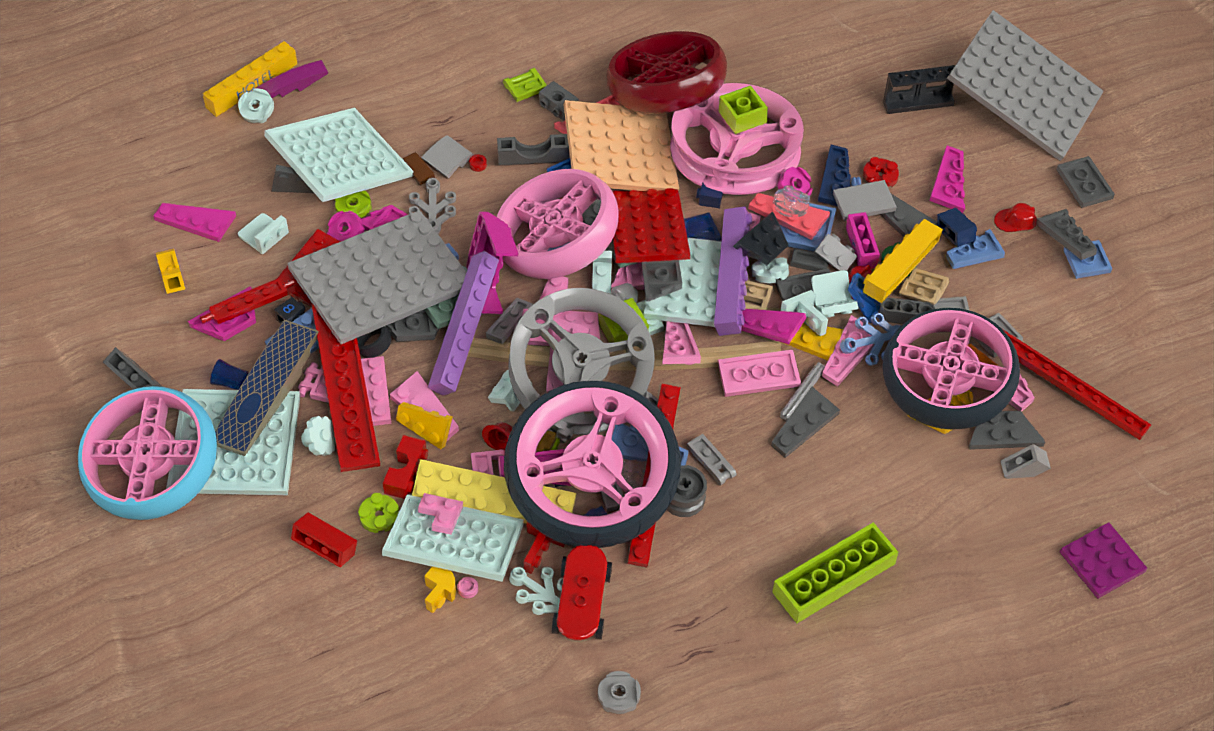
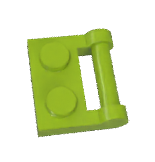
[503,68,547,102]

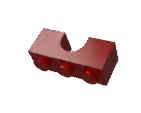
[382,435,429,499]

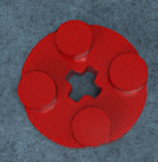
[863,157,899,187]

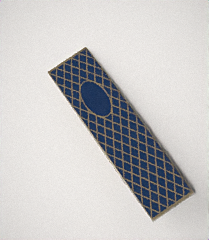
[215,320,319,456]

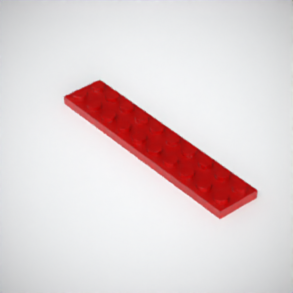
[312,304,380,472]

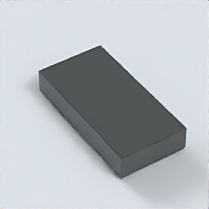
[790,249,829,271]

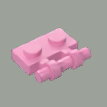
[298,362,328,403]

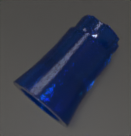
[210,359,249,390]

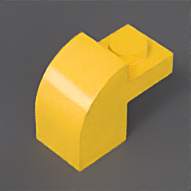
[156,248,185,294]
[424,566,456,613]

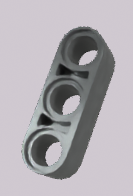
[879,298,935,324]

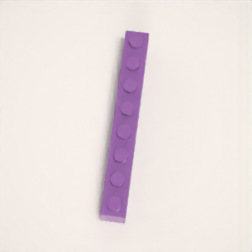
[714,206,752,336]
[428,251,499,396]

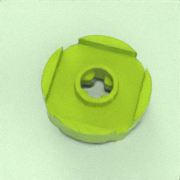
[335,190,372,218]
[358,493,399,533]

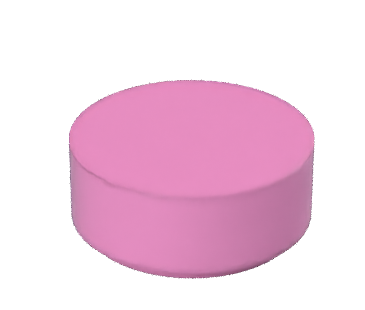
[457,577,478,599]

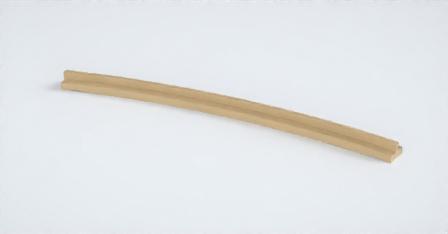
[467,338,781,370]

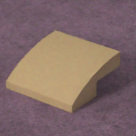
[899,268,949,305]

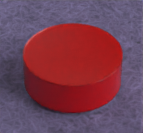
[469,154,487,172]

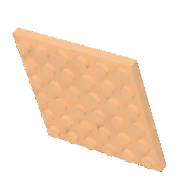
[563,100,679,191]

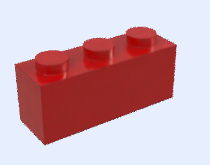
[291,512,357,568]

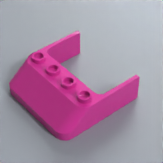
[466,211,519,314]

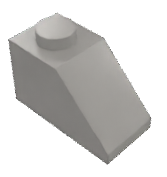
[1001,444,1051,479]

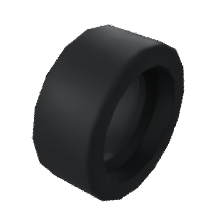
[357,326,392,358]

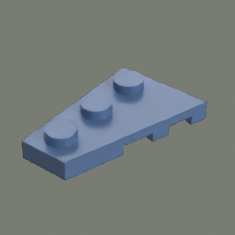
[946,229,1005,269]

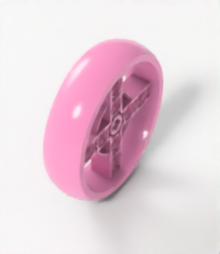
[497,169,619,279]

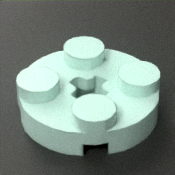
[238,88,274,123]
[752,257,789,283]

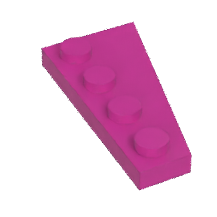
[929,145,965,213]

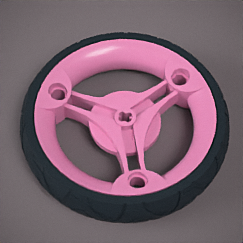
[504,381,681,548]

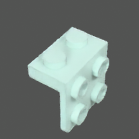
[238,213,289,254]
[811,270,858,318]

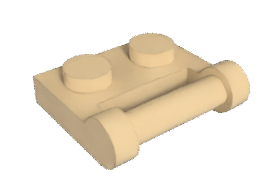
[744,280,773,310]

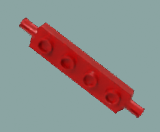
[200,277,297,325]

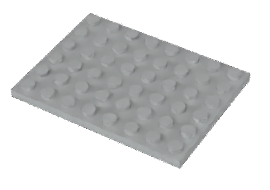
[947,10,1104,161]
[288,210,467,344]

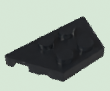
[733,212,789,266]

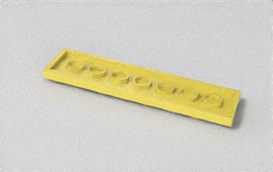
[412,459,577,524]

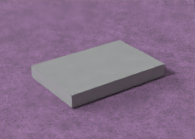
[833,180,897,221]

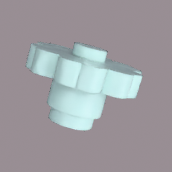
[301,416,335,456]

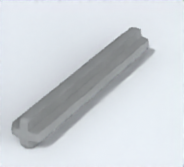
[780,362,825,421]

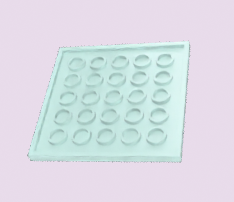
[264,108,413,202]
[166,389,300,495]

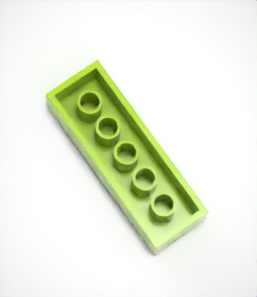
[772,522,899,623]

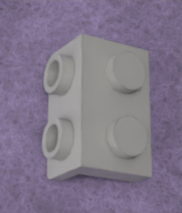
[814,233,857,271]

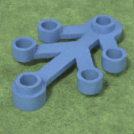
[840,313,901,366]

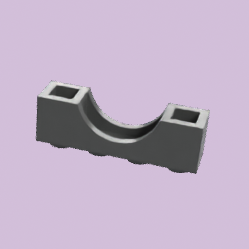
[497,134,569,165]

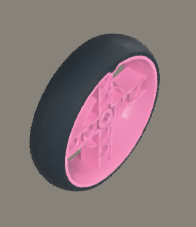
[883,308,1020,430]

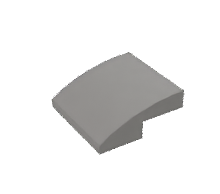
[421,135,473,179]

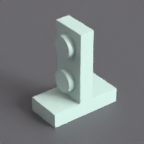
[592,251,612,294]
[781,290,828,336]

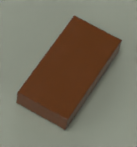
[402,152,435,185]

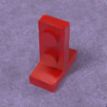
[524,522,565,574]

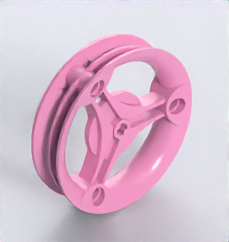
[670,83,804,195]

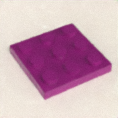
[1060,522,1148,599]

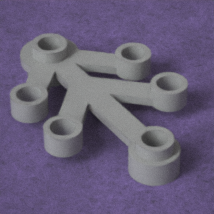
[409,178,456,234]

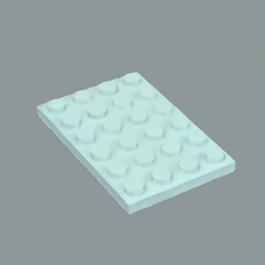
[644,238,721,327]
[382,495,524,582]

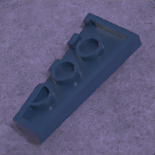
[817,144,851,206]

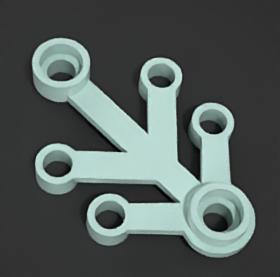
[509,567,563,615]

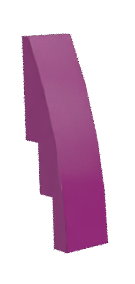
[256,60,329,98]

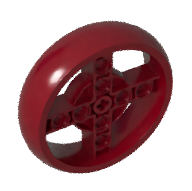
[607,31,727,113]

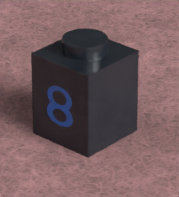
[274,297,306,324]

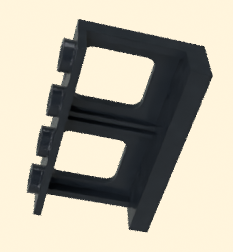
[883,65,955,114]

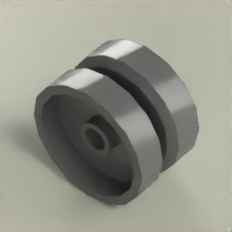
[667,465,707,517]

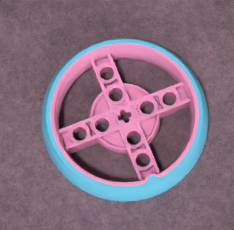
[78,386,217,520]

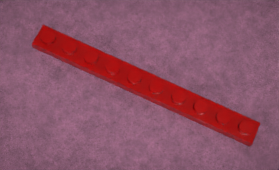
[1004,330,1151,440]
[627,383,681,568]

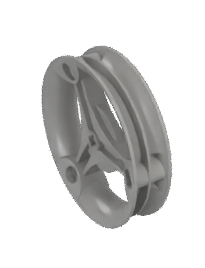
[508,288,655,435]

